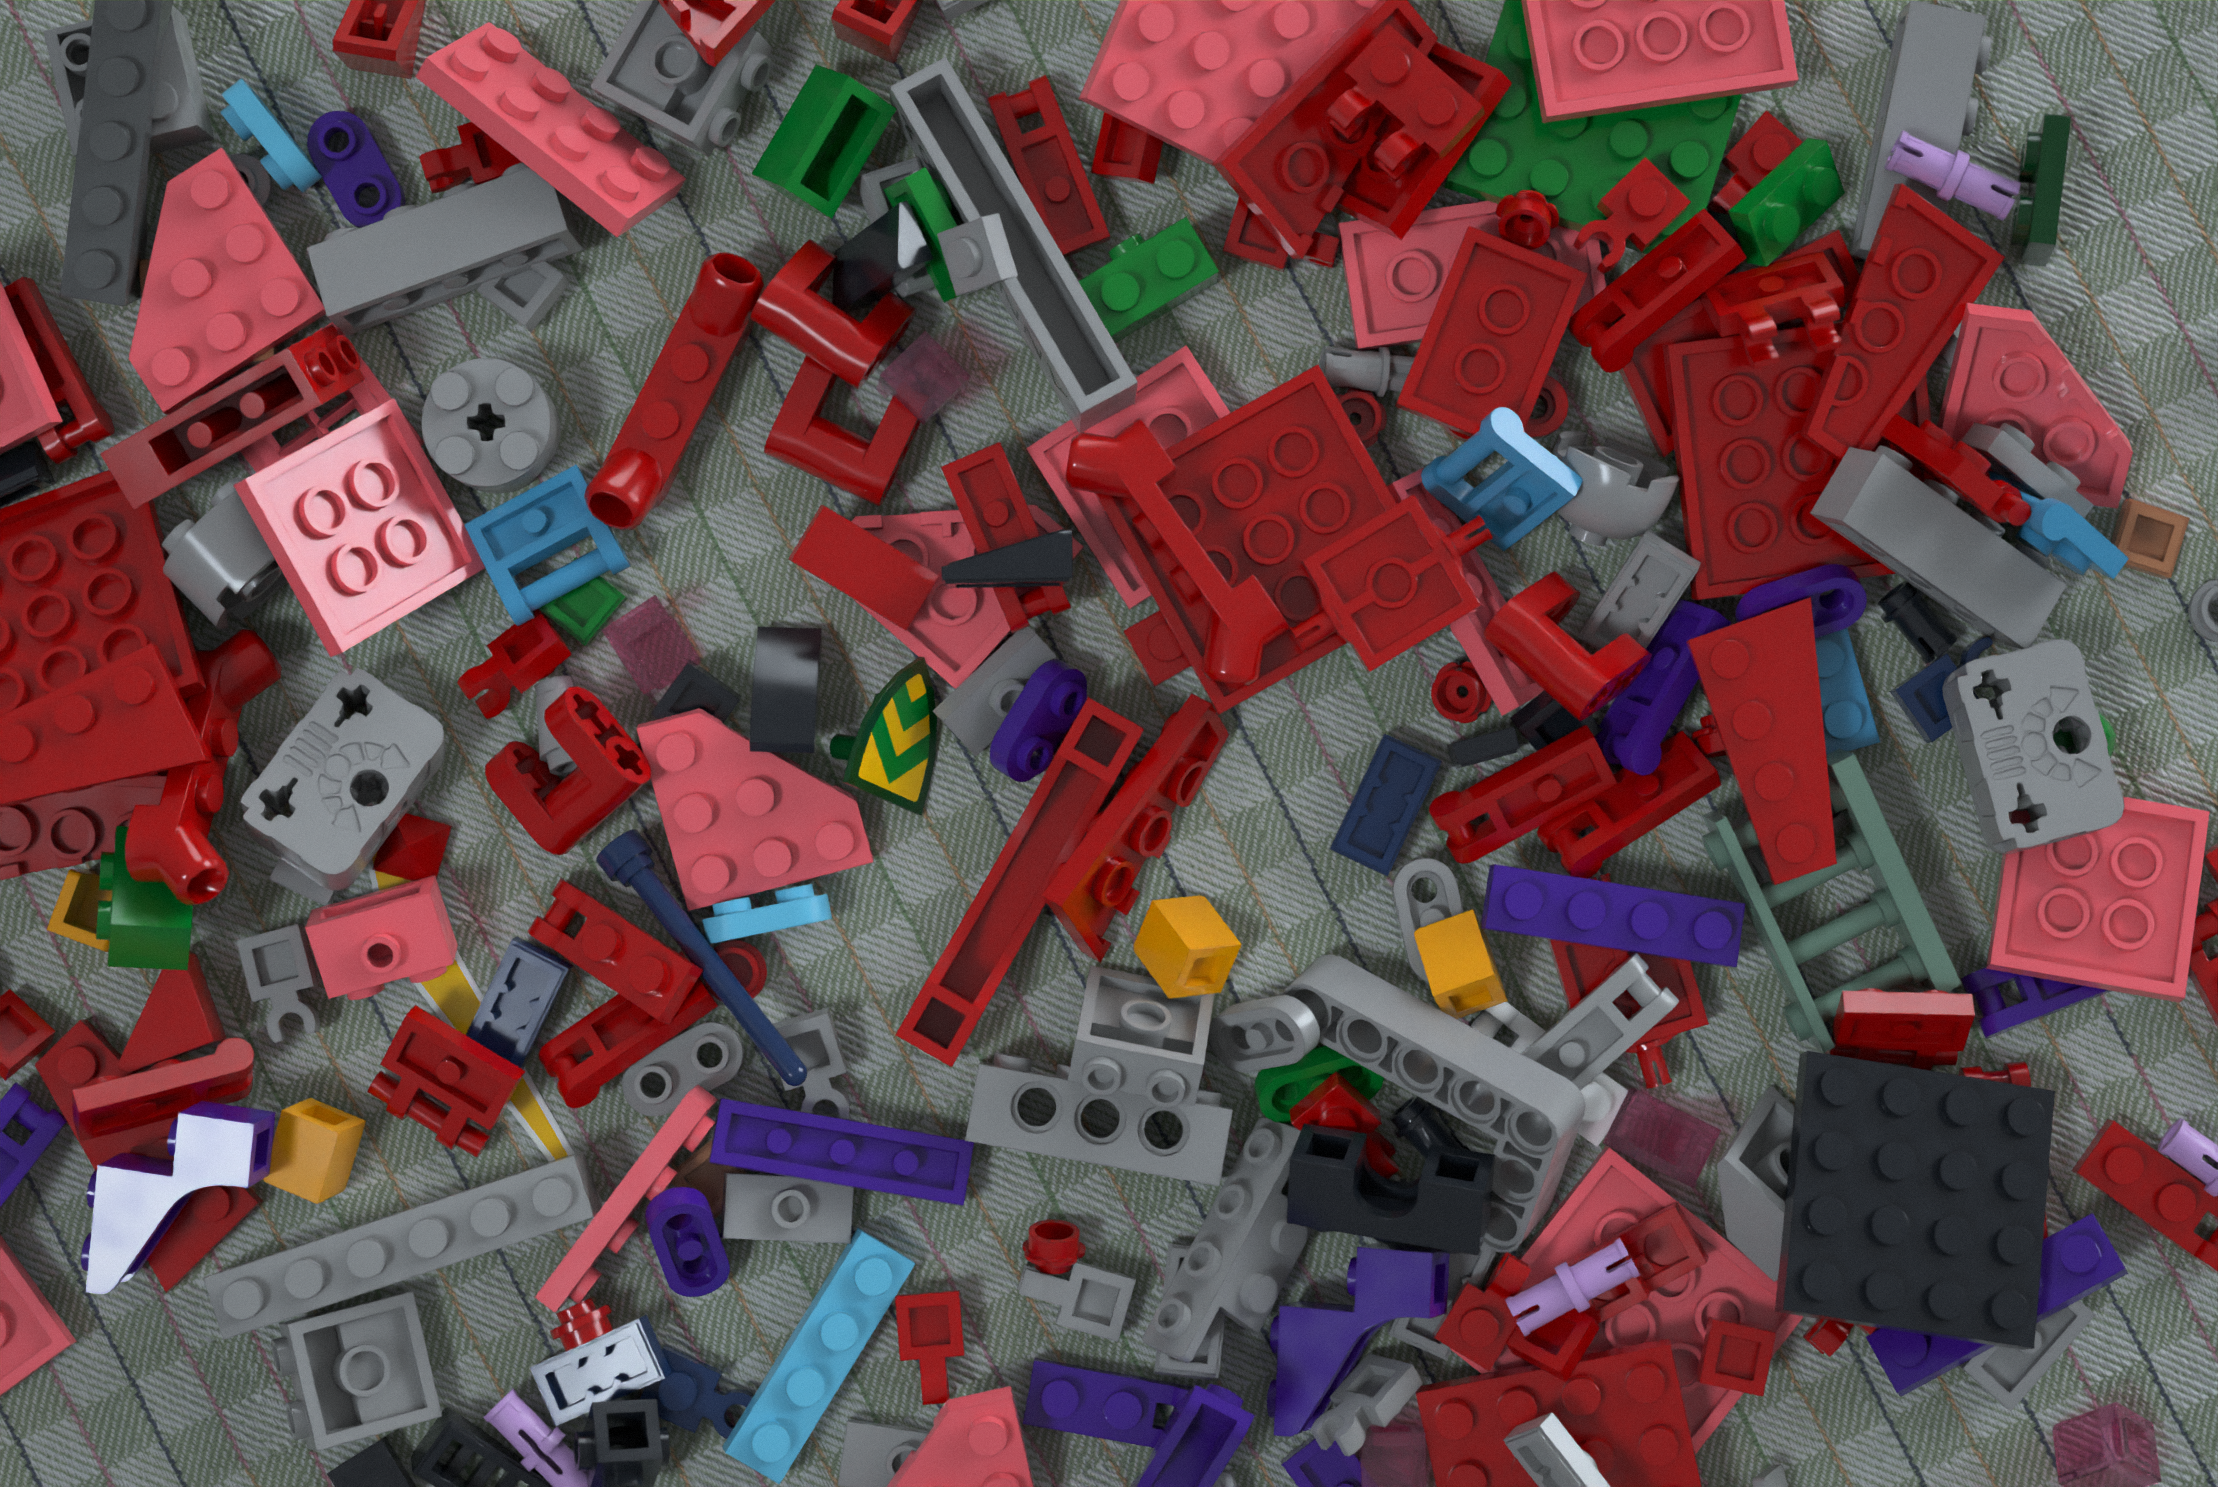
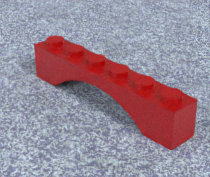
[896,697,1144,1067]

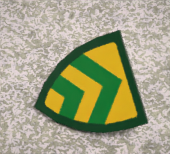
[829,657,937,816]

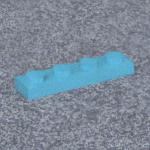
[722,1228,915,1484]

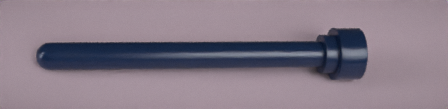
[596,829,807,1086]

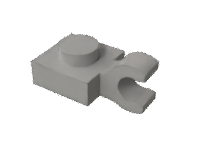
[1017,1261,1136,1342]

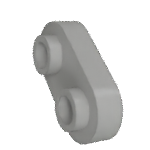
[1392,858,1463,983]
[1208,995,1320,1072]
[622,1022,745,1116]

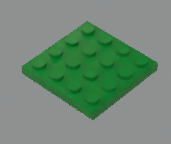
[1444,0,1742,254]

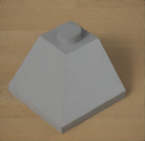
[1717,1086,1794,1282]

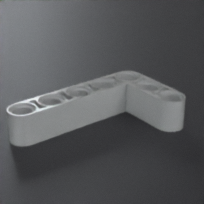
[1282,954,1586,1252]

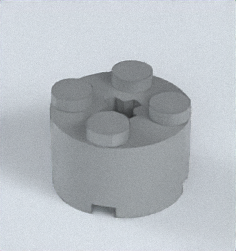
[422,358,560,494]
[162,477,287,630]

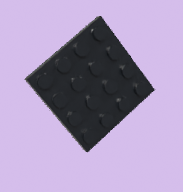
[1775,1051,2055,1350]

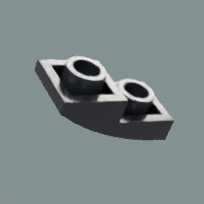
[749,627,822,753]

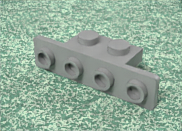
[1142,1117,1313,1363]

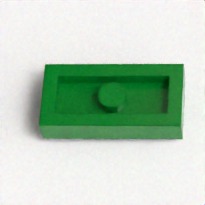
[1728,138,1845,267]
[883,167,961,303]

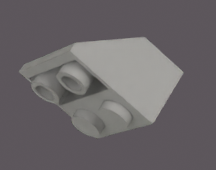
[43,6,215,157]

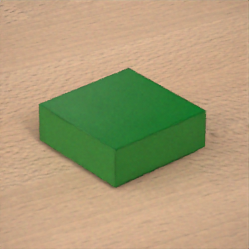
[539,557,627,647]

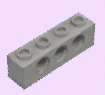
[965,1052,1233,1186]

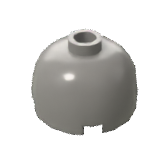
[1552,431,1680,546]

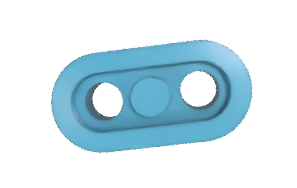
[220,78,322,193]
[702,884,832,944]

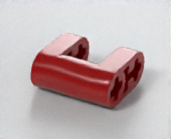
[750,239,917,389]
[764,356,930,506]
[1483,571,1652,721]
[485,686,651,855]

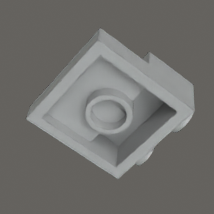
[590,0,773,157]
[1067,965,1215,1108]
[271,1291,442,1451]

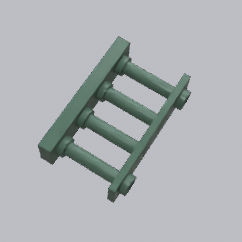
[1702,748,1962,1053]

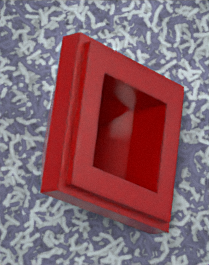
[372,813,452,881]

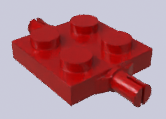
[1290,494,1493,673]
[1547,872,1709,1089]

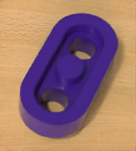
[307,111,405,228]
[1735,564,1867,638]
[990,659,1087,782]
[645,1187,730,1297]

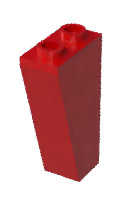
[100,324,365,510]

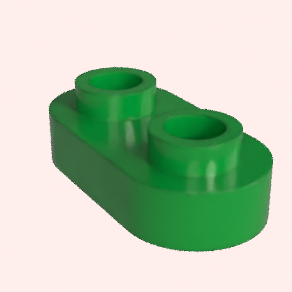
[1254,1046,1384,1123]

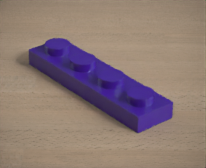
[1481,864,1745,968]
[709,1098,974,1206]
[1866,1213,2128,1397]

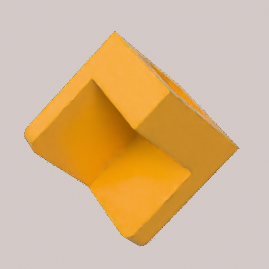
[46,869,112,952]
[1133,895,1242,999]
[1414,909,1508,1019]
[263,1097,366,1204]

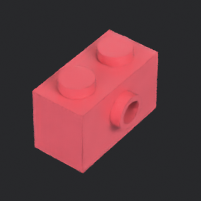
[305,875,458,1000]

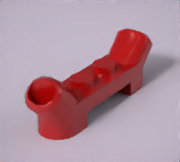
[584,252,764,531]
[1065,418,1290,686]
[125,629,282,905]

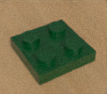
[2010,114,2071,266]

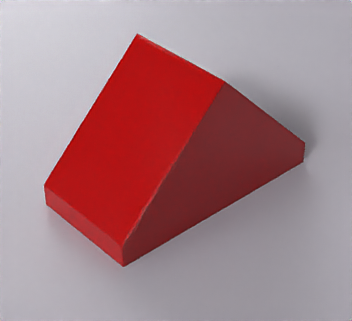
[332,0,425,79]
[831,0,924,64]
[116,951,227,1073]

